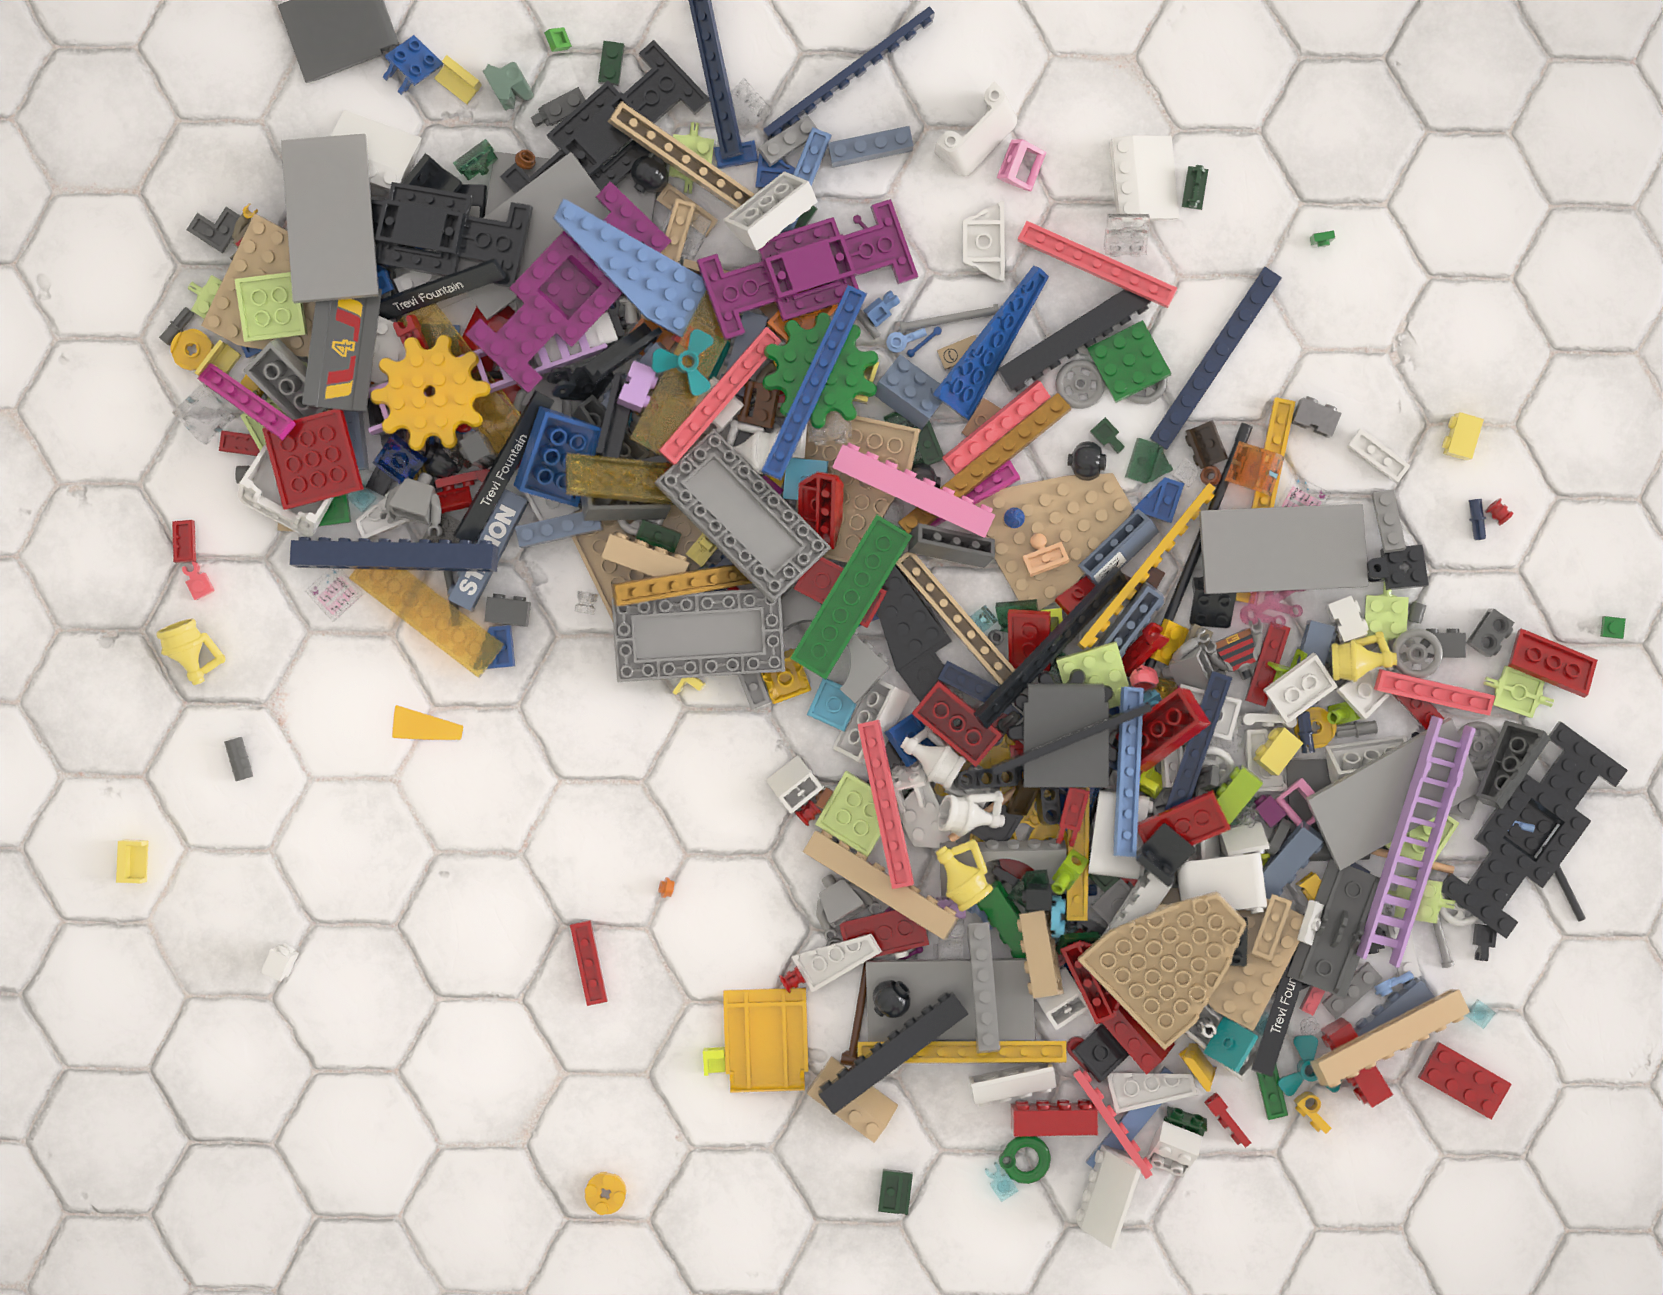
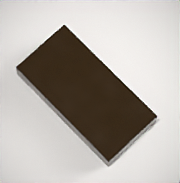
[1006,779,1041,816]

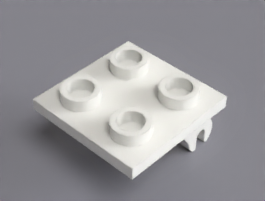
[890,760,927,814]

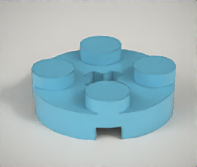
[1051,895,1066,938]

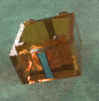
[1225,441,1285,496]

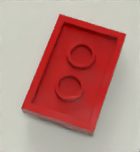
[1008,609,1051,671]

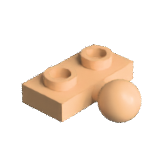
[1023,533,1069,577]

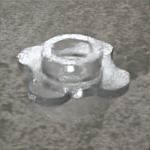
[1236,805,1259,828]

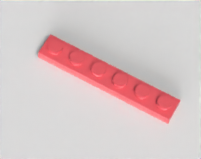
[942,380,1050,475]
[1374,669,1495,716]
[1073,1068,1153,1179]

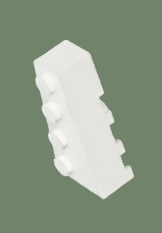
[1101,870,1173,937]

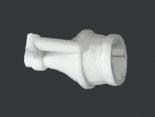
[726,420,779,475]
[900,726,966,789]
[937,791,1005,837]

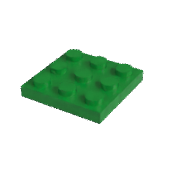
[1087,320,1171,403]

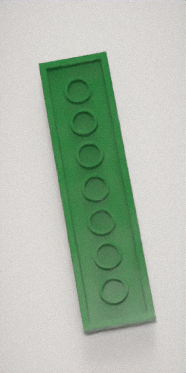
[790,514,912,680]

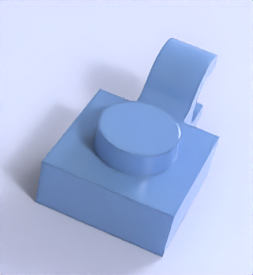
[863,290,900,327]

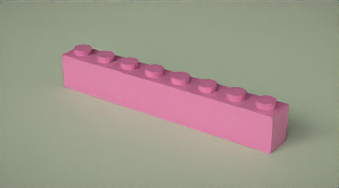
[832,442,995,538]

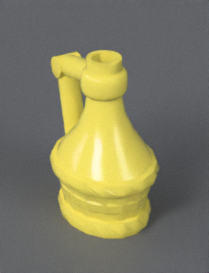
[156,618,225,685]
[1332,632,1397,682]
[935,839,993,912]

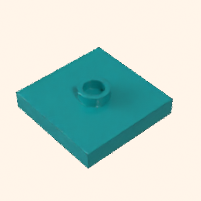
[1203,1016,1259,1073]

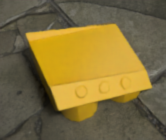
[761,648,811,704]
[1178,1043,1217,1092]

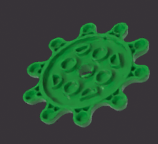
[762,312,879,429]

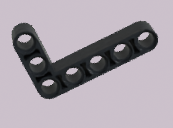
[953,766,1061,826]

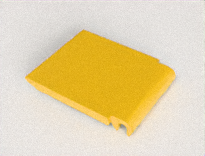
[723,988,809,1093]

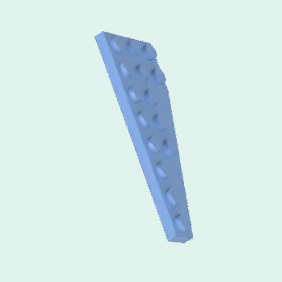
[553,199,707,338]

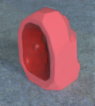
[1130,665,1159,691]

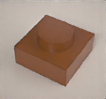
[815,787,834,809]

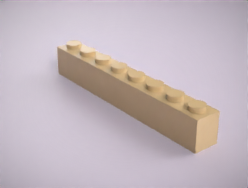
[607,102,755,210]
[896,552,1015,686]
[803,830,959,940]
[1310,989,1470,1088]

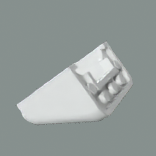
[934,81,1017,176]
[238,445,333,538]
[1088,789,1153,879]
[1176,853,1267,914]

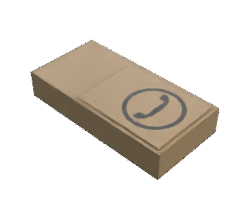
[937,335,977,370]

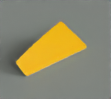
[392,705,463,740]

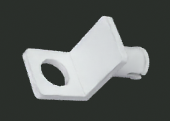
[619,295,638,325]

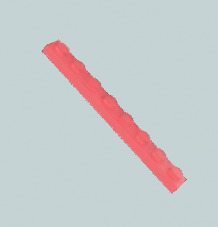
[1018,221,1177,308]
[658,327,782,465]
[857,720,914,889]

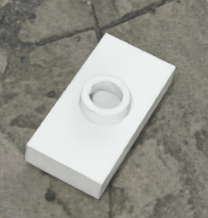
[1297,900,1324,945]

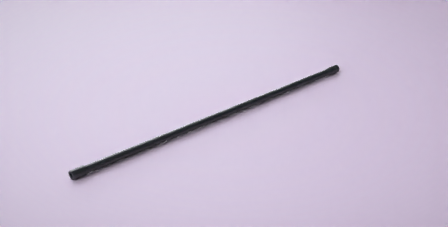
[1066,423,1253,857]

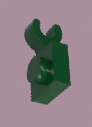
[1090,417,1125,454]

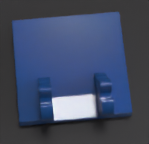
[383,35,443,95]

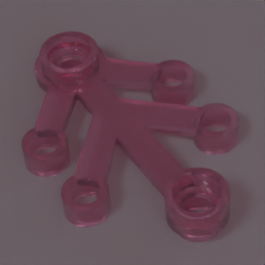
[1240,590,1305,628]

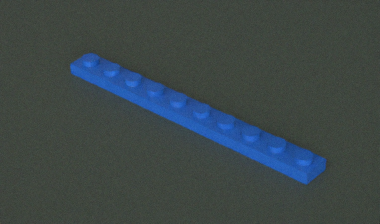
[761,285,867,481]

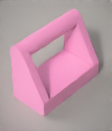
[997,139,1046,192]
[1274,778,1316,826]

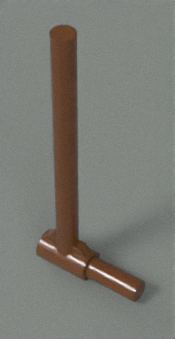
[840,959,870,1066]

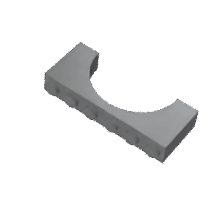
[781,583,890,704]
[940,838,1066,897]
[966,922,1000,1053]

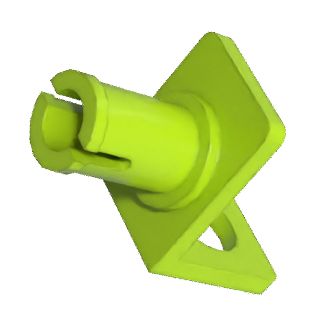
[1268,648,1307,682]
[1327,701,1361,725]
[1051,849,1089,894]

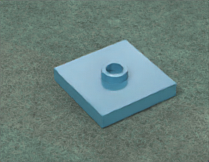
[783,458,829,500]
[807,678,857,732]

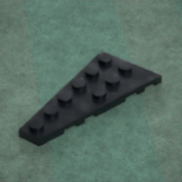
[856,547,947,672]

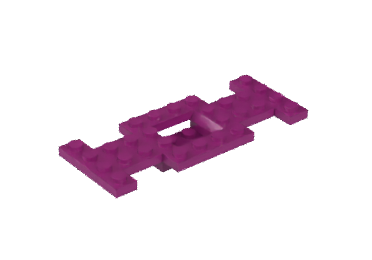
[465,181,672,393]
[696,199,919,341]

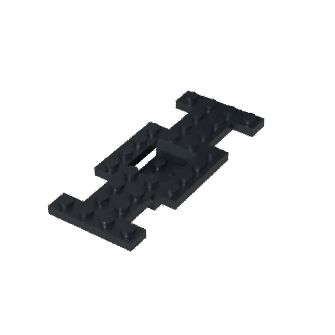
[500,40,710,194]
[371,182,533,288]
[1442,721,1628,939]

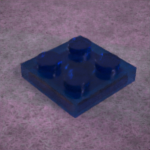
[372,433,427,484]

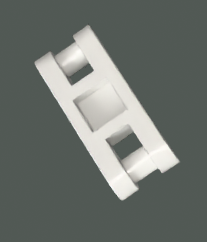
[1240,713,1297,728]

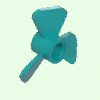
[652,329,714,396]
[1278,1035,1342,1096]

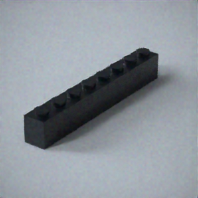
[997,289,1152,392]
[818,992,969,1115]

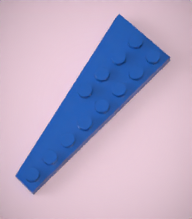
[933,265,1049,420]

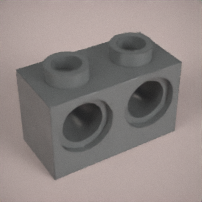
[1466,608,1515,657]

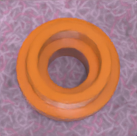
[658,877,675,898]

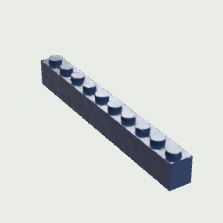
[289,537,499,572]

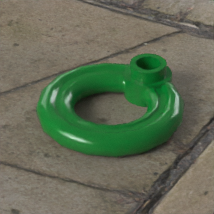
[998,1136,1051,1184]

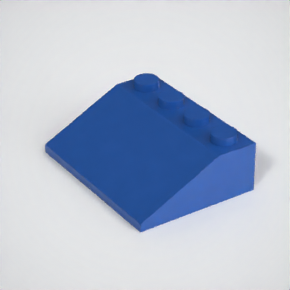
[514,406,602,507]

